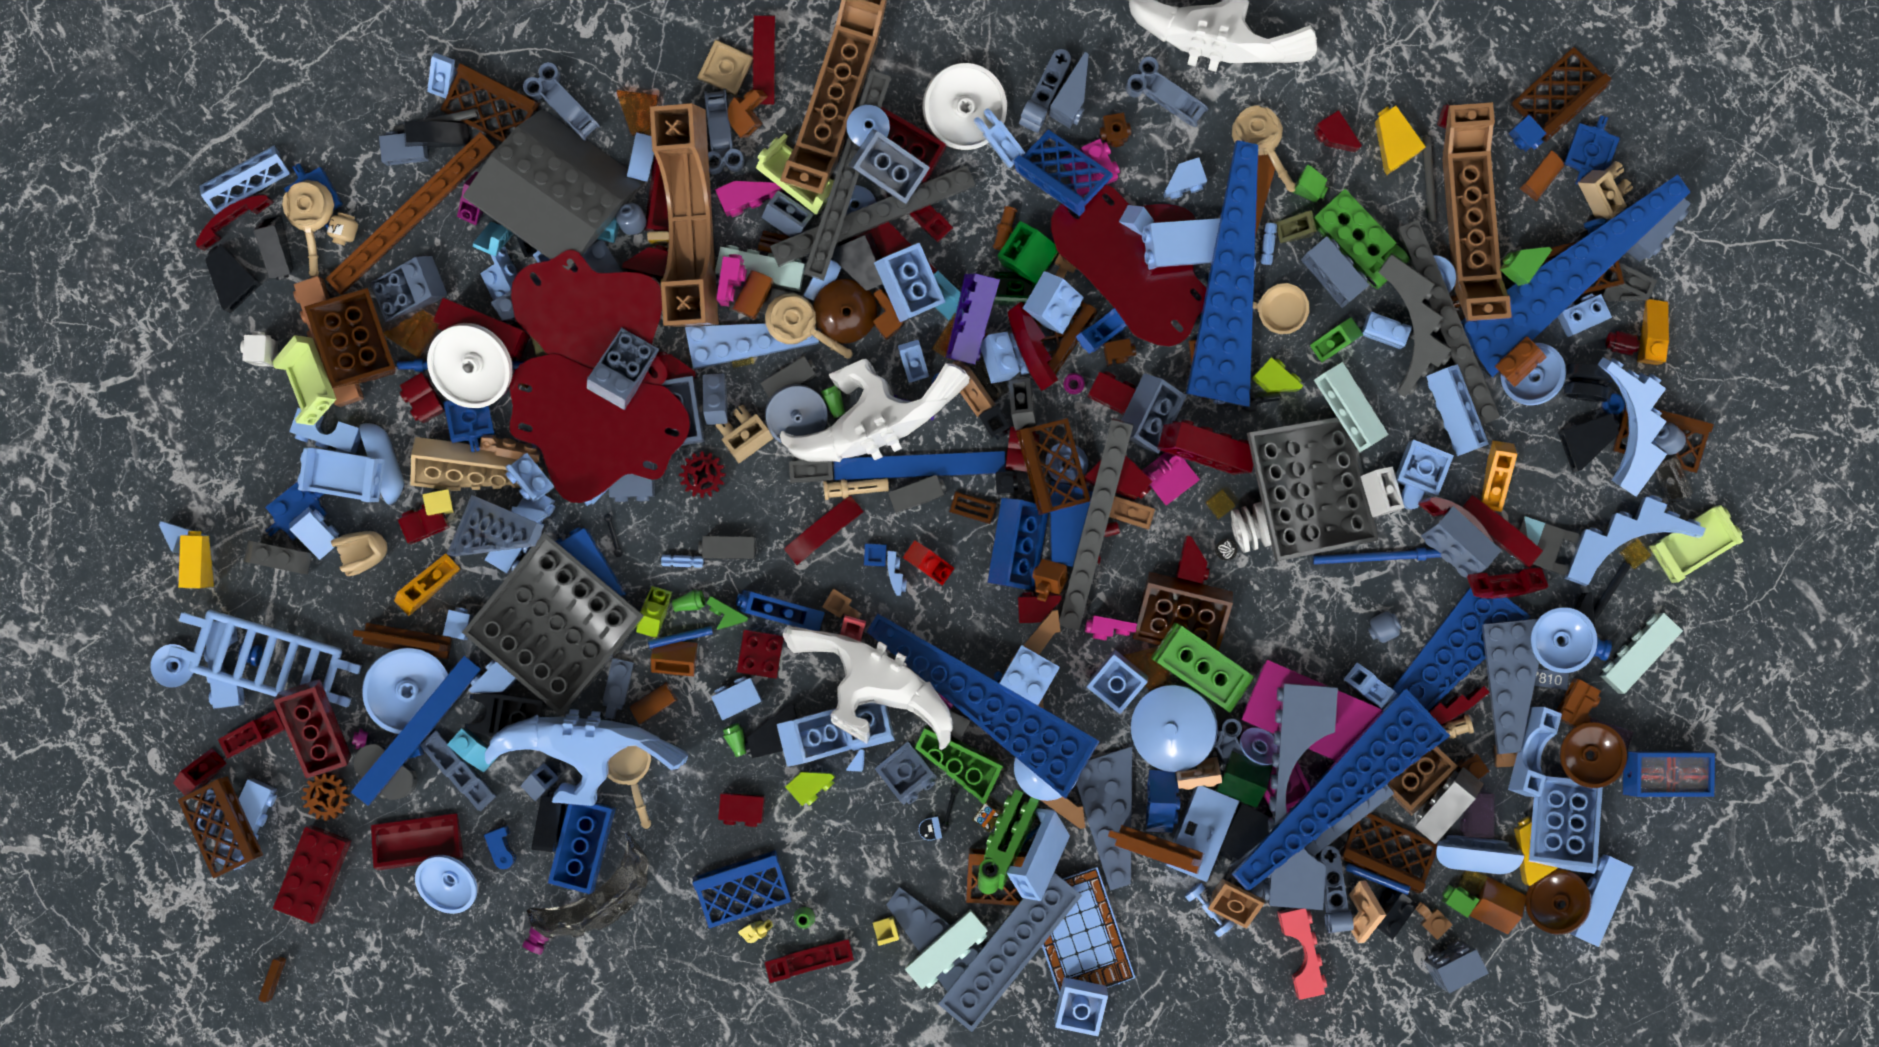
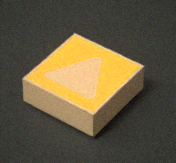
[647,231,669,244]

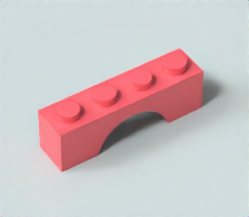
[1277,908,1327,1000]

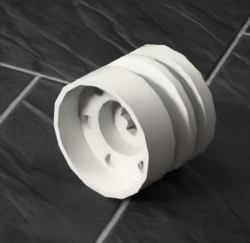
[1231,502,1271,553]

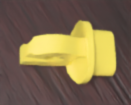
[738,919,773,943]

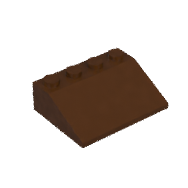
[304,288,396,388]
[1133,572,1233,651]

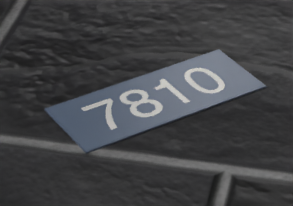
[1534,669,1569,690]

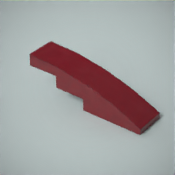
[753,15,776,105]
[1007,302,1058,392]
[1463,495,1543,568]
[1428,685,1490,725]
[218,709,285,759]

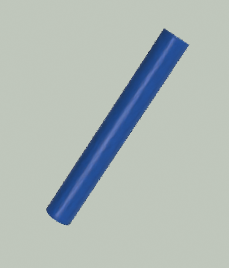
[648,626,713,649]
[1346,863,1411,895]

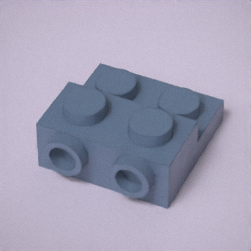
[875,742,937,805]

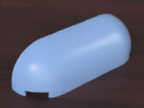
[359,423,404,505]
[1436,835,1524,874]

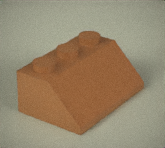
[1388,746,1458,816]

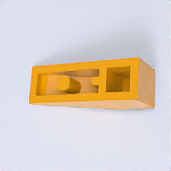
[1637,299,1669,365]
[1481,440,1517,512]
[394,554,460,616]

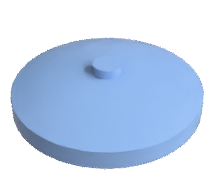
[362,647,448,734]
[1131,685,1218,772]

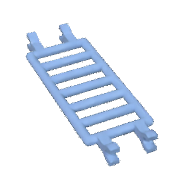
[168,610,362,707]

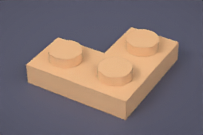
[1176,757,1222,790]
[1349,881,1386,943]

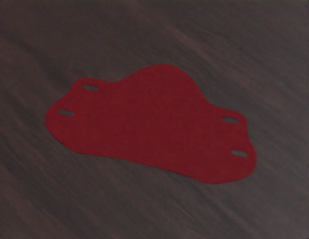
[1051,185,1207,347]
[511,250,667,386]
[510,354,690,503]

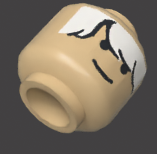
[327,213,358,246]

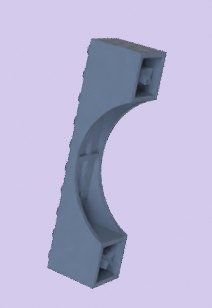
[1263,683,1338,910]

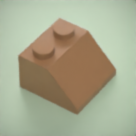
[1208,879,1266,929]

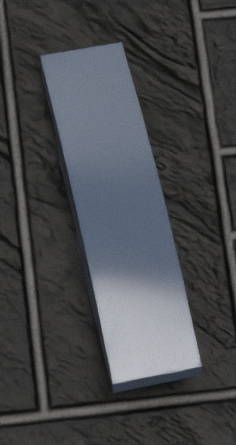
[420,731,496,811]

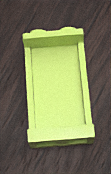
[756,134,835,215]
[272,335,336,425]
[1649,505,1744,583]

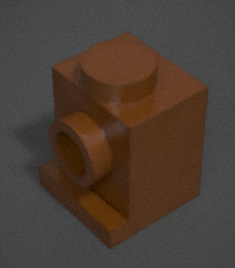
[1103,338,1136,367]

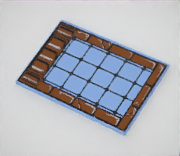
[1042,867,1135,995]

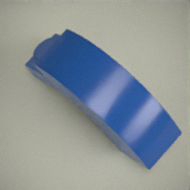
[1076,308,1128,354]

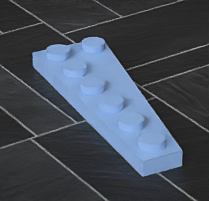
[685,323,819,369]

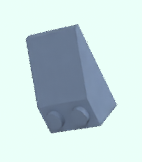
[1049,52,1089,129]

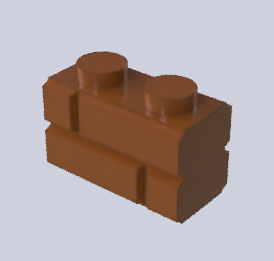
[1495,336,1547,387]
[1556,678,1601,728]

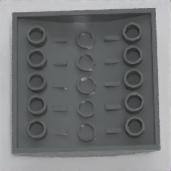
[463,109,645,270]
[1247,418,1378,562]
[462,532,644,716]

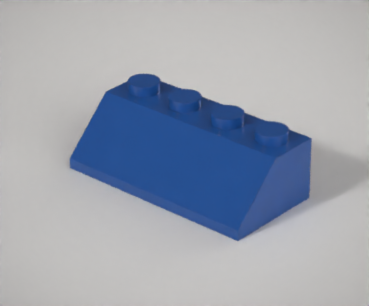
[987,498,1048,591]
[548,802,616,894]

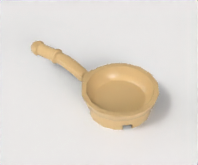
[1232,106,1296,192]
[282,180,334,278]
[1253,283,1309,334]
[765,293,853,358]
[607,746,651,829]

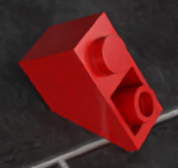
[902,540,954,586]

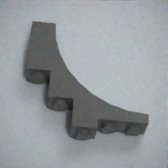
[1378,253,1452,397]

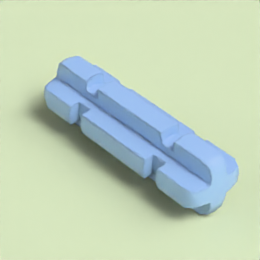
[1260,223,1277,265]
[661,555,704,568]

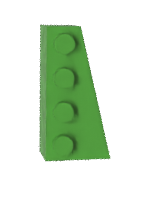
[915,725,1004,805]

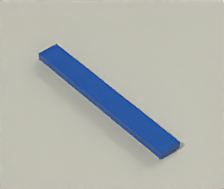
[833,451,1006,481]
[351,656,482,806]

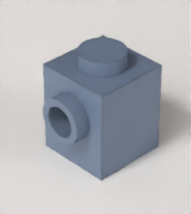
[521,763,559,802]

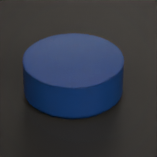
[1601,393,1625,415]

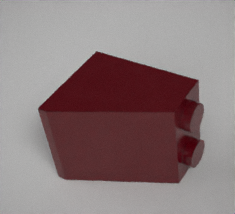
[1084,455,1153,500]

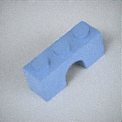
[289,408,361,454]

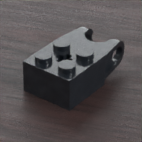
[465,694,546,737]

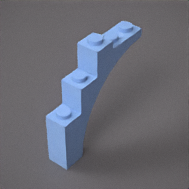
[1598,357,1667,497]
[1564,495,1706,586]

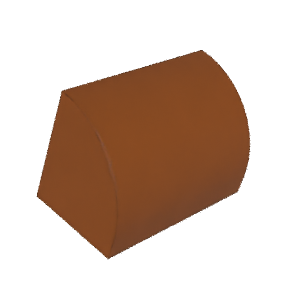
[1519,150,1564,201]
[732,270,774,320]
[651,642,698,677]
[630,682,678,725]

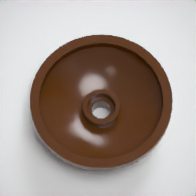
[813,279,877,343]
[1560,722,1627,788]
[1525,869,1592,935]

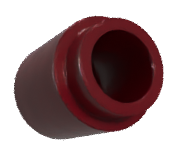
[1605,331,1640,356]

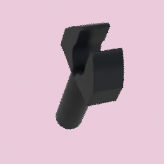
[1240,389,1281,412]

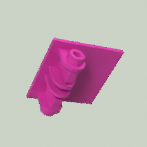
[1142,452,1200,505]

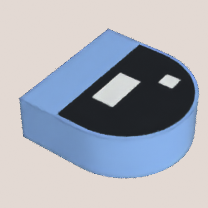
[919,816,942,840]

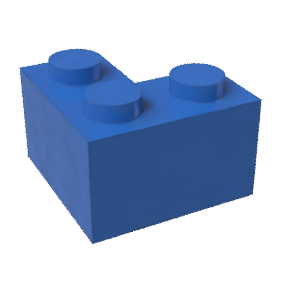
[1146,770,1180,833]

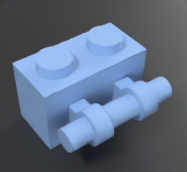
[980,331,1029,384]

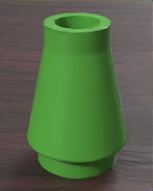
[821,385,845,418]
[672,589,706,612]
[722,723,747,757]
[794,907,815,929]

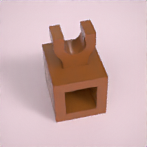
[1033,559,1068,602]

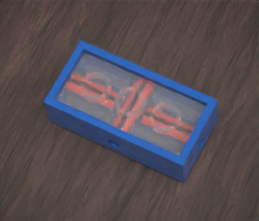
[1623,751,1715,797]

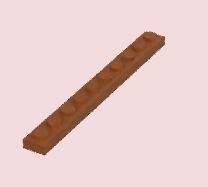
[325,132,496,295]

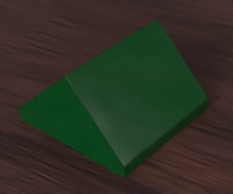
[993,272,1036,306]
[1216,751,1272,808]

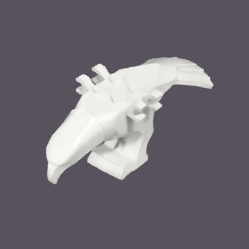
[1129,0,1317,72]
[780,359,970,462]
[783,626,953,750]

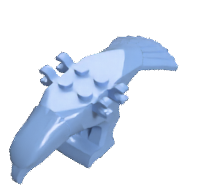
[485,709,688,806]

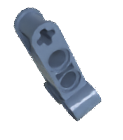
[1019,49,1071,133]
[1126,57,1208,127]
[523,62,600,141]
[704,89,745,175]
[1214,718,1246,804]
[1318,846,1354,933]

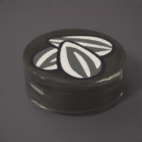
[1215,539,1237,561]

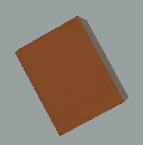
[1469,876,1526,934]

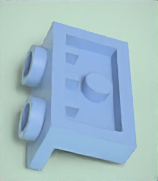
[505,453,554,503]

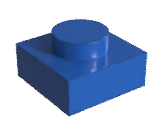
[864,544,887,567]

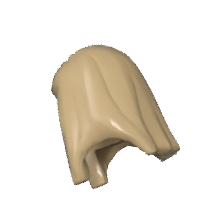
[331,531,388,576]

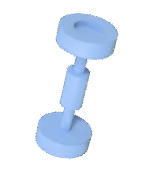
[1185,883,1235,937]

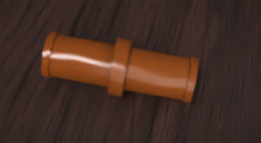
[993,206,1017,251]

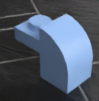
[1344,663,1397,710]

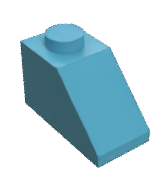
[447,728,497,772]

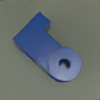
[484,825,516,869]

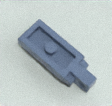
[603,658,634,719]

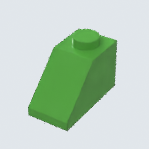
[1292,165,1328,203]
[1500,247,1552,286]
[1310,317,1363,363]

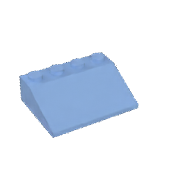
[1529,776,1603,874]

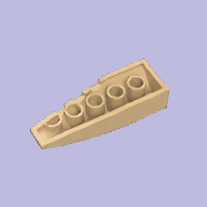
[410,437,543,491]

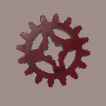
[679,452,726,499]

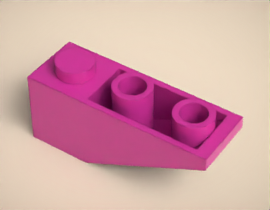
[715,181,785,217]

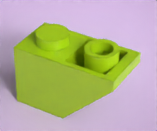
[1252,357,1303,393]
[636,586,672,638]
[785,771,835,806]

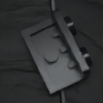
[1377,887,1418,940]

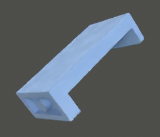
[1142,218,1220,270]
[298,448,385,502]
[1007,808,1070,901]

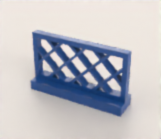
[1014,130,1113,216]
[692,850,792,928]

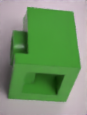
[1441,885,1479,918]

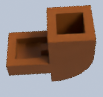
[728,89,768,138]
[873,289,904,341]

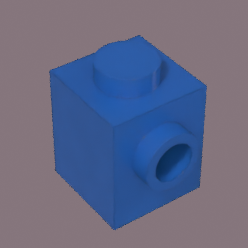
[1509,115,1546,152]

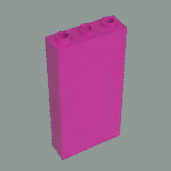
[1240,660,1383,761]

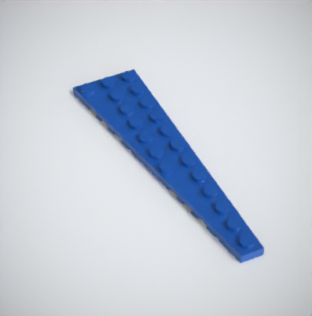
[1186,140,1258,407]
[1461,175,1690,378]
[1333,587,1531,764]
[867,613,1099,799]
[1232,688,1450,890]

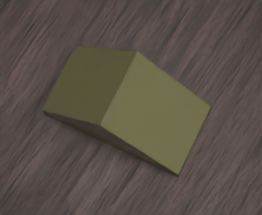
[1276,211,1317,243]

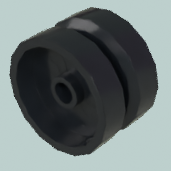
[1562,363,1614,402]

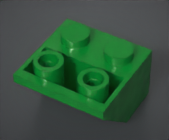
[997,221,1058,284]

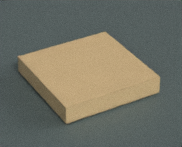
[697,39,753,97]

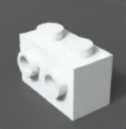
[240,331,278,367]
[1361,467,1405,517]

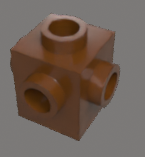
[1099,112,1131,148]

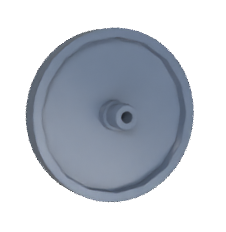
[765,384,828,443]

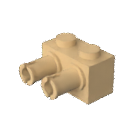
[1578,161,1633,219]
[716,405,773,463]

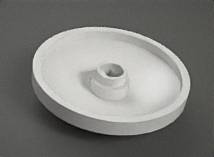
[923,63,1007,150]
[427,323,513,408]

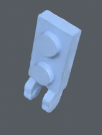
[974,108,1025,168]

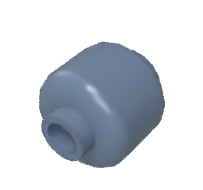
[616,203,647,235]
[1654,423,1686,455]
[1368,611,1402,643]

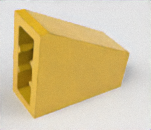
[1375,106,1425,175]
[178,531,214,588]
[1514,816,1557,886]

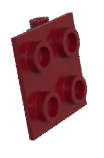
[736,630,784,679]

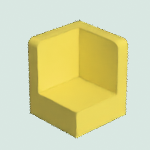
[422,489,454,515]
[873,916,900,946]

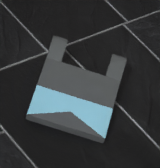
[1510,516,1580,576]

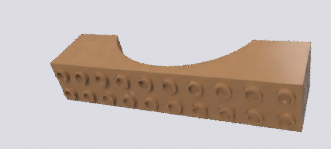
[650,103,719,327]

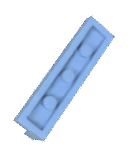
[199,145,290,215]

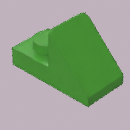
[706,596,749,630]

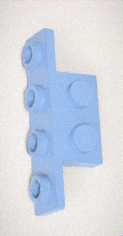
[480,246,517,301]

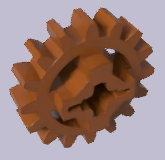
[301,773,351,821]

